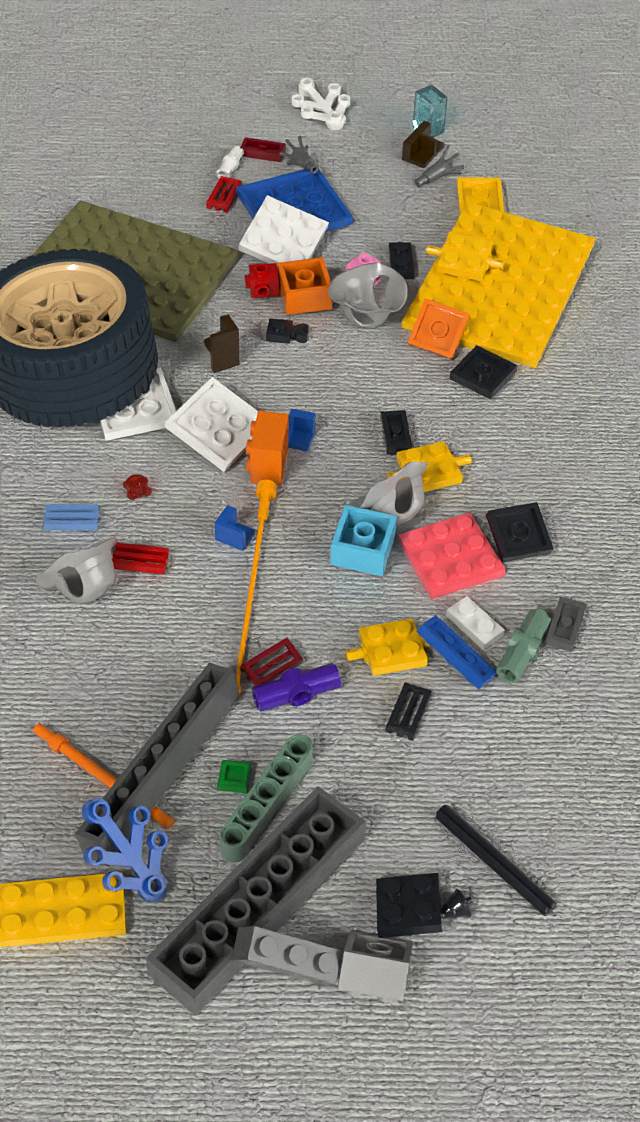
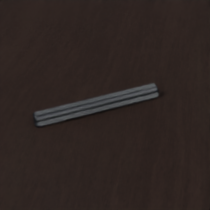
[436,805,556,916]

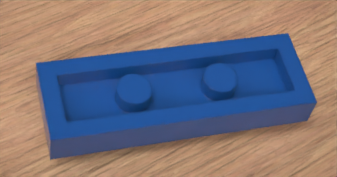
[417,615,497,689]

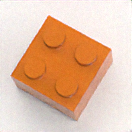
[277,257,332,315]
[246,411,289,487]

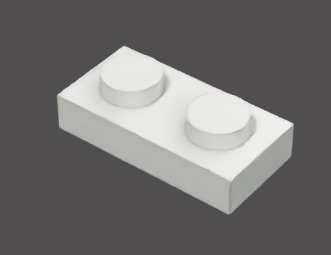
[446,596,505,651]

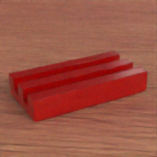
[206,176,242,213]
[112,542,169,574]

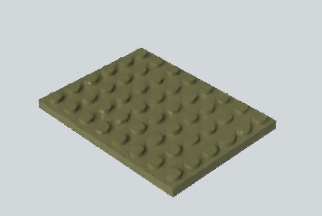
[33,200,239,342]

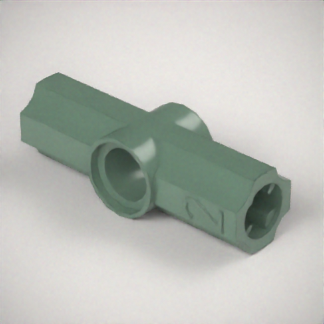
[496,608,552,684]

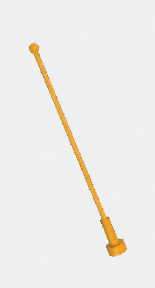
[235,480,277,694]

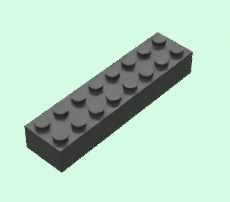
[146,786,365,1016]

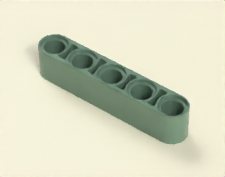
[220,734,312,862]

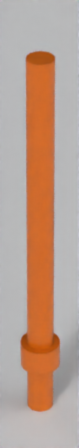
[33,723,175,830]

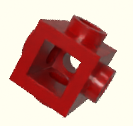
[244,263,279,298]

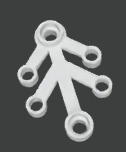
[291,78,350,130]

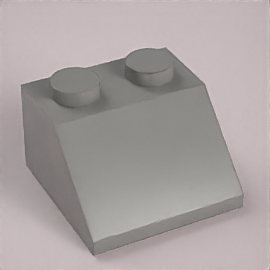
[338,930,413,1003]

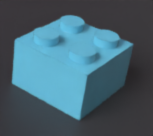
[330,505,397,576]

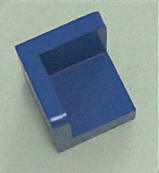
[288,409,316,451]
[214,505,255,551]

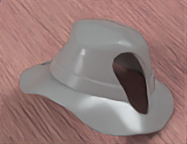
[328,263,408,328]
[350,462,428,526]
[36,537,117,603]

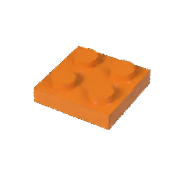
[407,298,470,360]

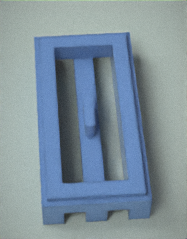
[43,504,99,530]

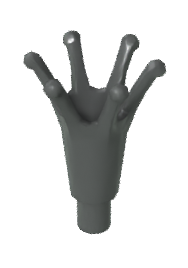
[280,136,318,174]
[415,145,465,187]

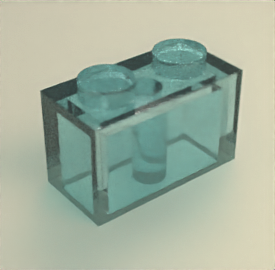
[413,85,448,137]

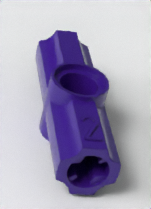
[252,663,341,712]

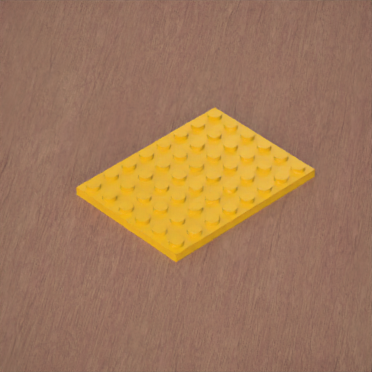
[402,202,596,368]

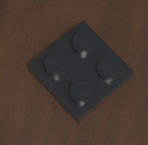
[450,345,517,400]
[486,502,554,563]
[376,873,443,938]

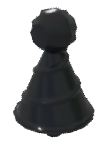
[441,889,473,919]

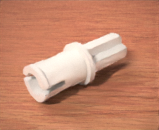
[216,145,244,179]

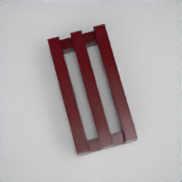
[240,137,286,162]
[240,637,303,687]

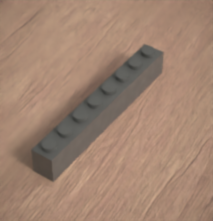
[75,663,239,867]

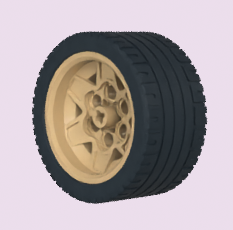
[0,249,158,427]

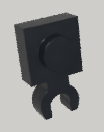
[266,318,309,344]

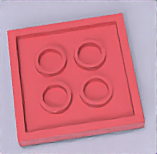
[398,512,505,599]

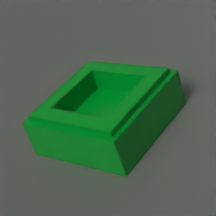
[217,760,252,794]

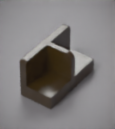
[402,121,444,168]
[204,314,240,373]

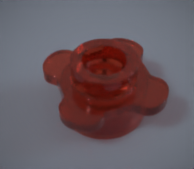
[123,474,152,500]

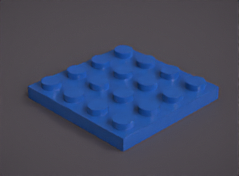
[236,169,353,232]

